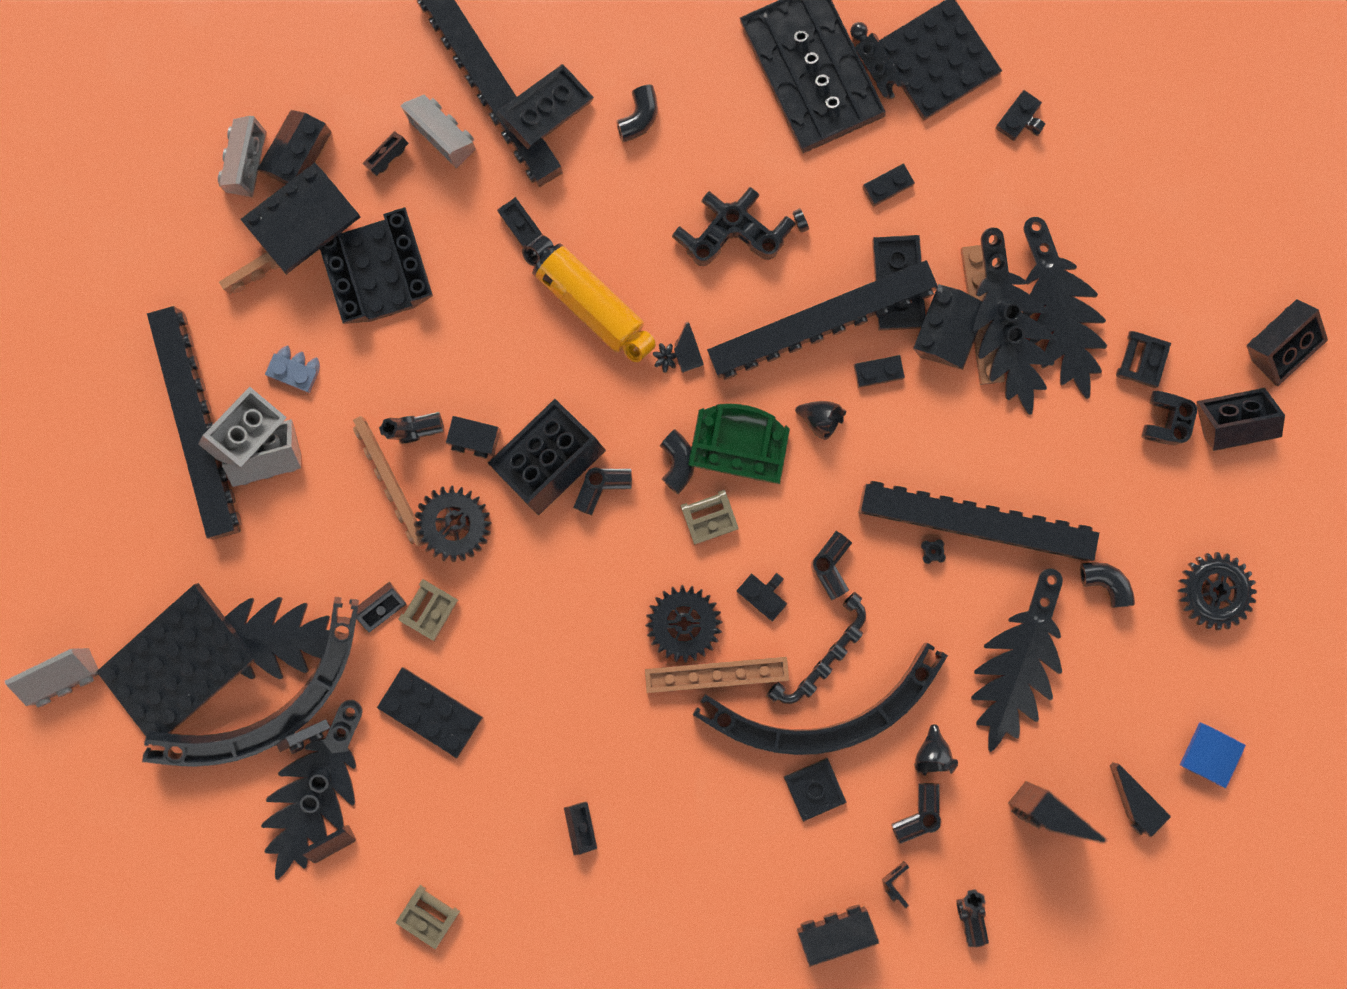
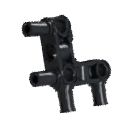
[672,187,796,266]

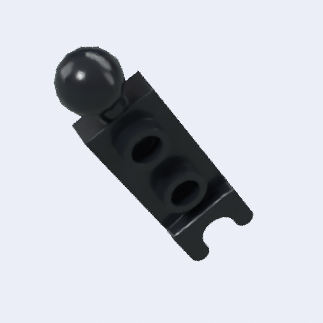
[850,22,908,99]

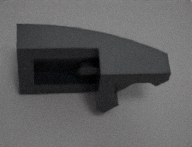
[674,322,704,373]

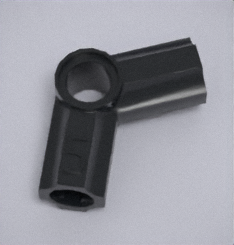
[379,412,444,444]
[573,467,632,516]
[811,531,852,601]
[891,783,941,844]
[956,889,989,947]

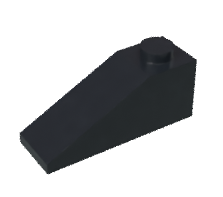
[1110,762,1171,837]

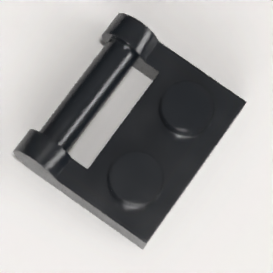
[1116,331,1171,388]

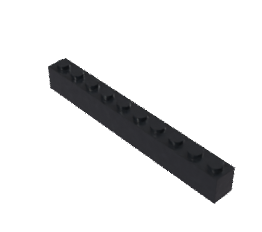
[416,0,563,187]
[707,260,938,380]
[147,306,242,540]
[858,481,1100,562]

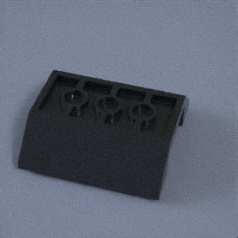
[320,207,433,324]

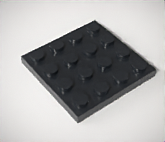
[880,0,1002,121]

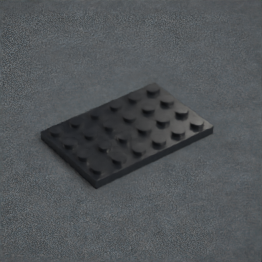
[96,583,257,746]

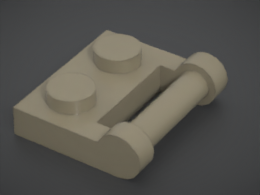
[680,490,739,545]
[398,579,459,641]
[395,885,460,950]

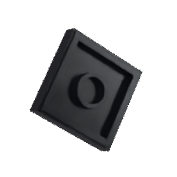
[783,758,847,822]

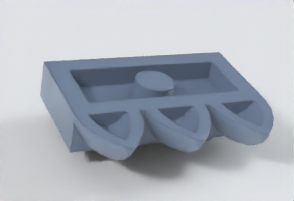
[265,345,320,393]

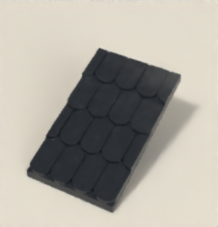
[740,0,886,154]

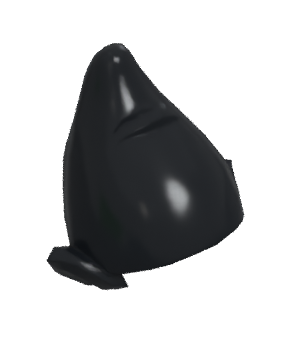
[795,401,846,440]
[914,724,958,776]

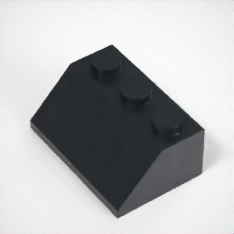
[257,110,332,185]
[913,284,981,370]
[1246,299,1328,386]
[1196,388,1285,451]
[797,905,880,967]

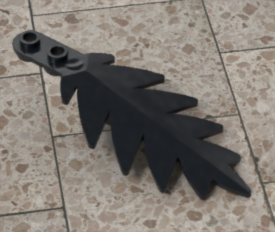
[1023,217,1107,399]
[972,227,1055,415]
[971,569,1063,752]
[225,597,345,679]
[261,700,363,880]

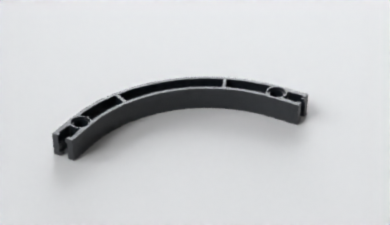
[142,597,359,767]
[692,643,948,755]

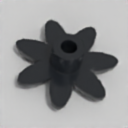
[653,343,677,373]

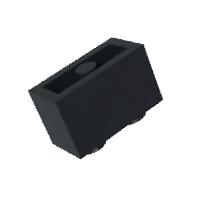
[446,416,501,459]

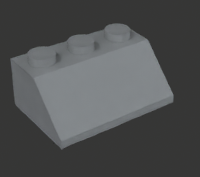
[401,95,476,168]
[218,115,267,197]
[198,387,287,468]
[222,419,301,487]
[5,648,99,708]

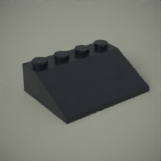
[240,163,361,275]
[488,399,606,516]
[1008,781,1108,844]

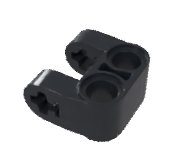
[1141,391,1197,446]

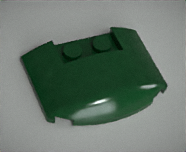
[688,404,790,484]

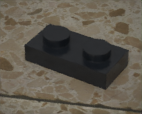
[362,131,409,176]
[862,163,915,207]
[497,197,543,247]
[853,355,905,388]
[564,801,597,855]

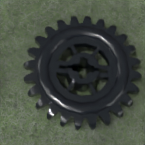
[414,485,492,562]
[1177,552,1257,630]
[645,585,723,663]

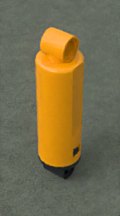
[522,235,656,362]

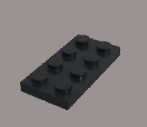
[496,64,594,150]
[872,235,926,331]
[377,667,483,758]

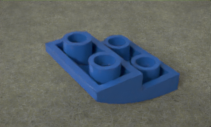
[1180,722,1246,788]

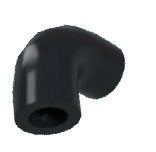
[616,84,658,143]
[660,429,694,495]
[1080,562,1135,608]

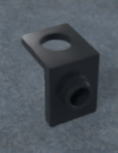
[882,861,909,909]

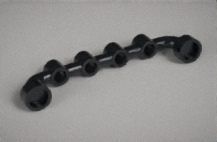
[766,591,866,704]

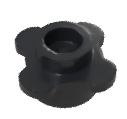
[921,539,946,564]

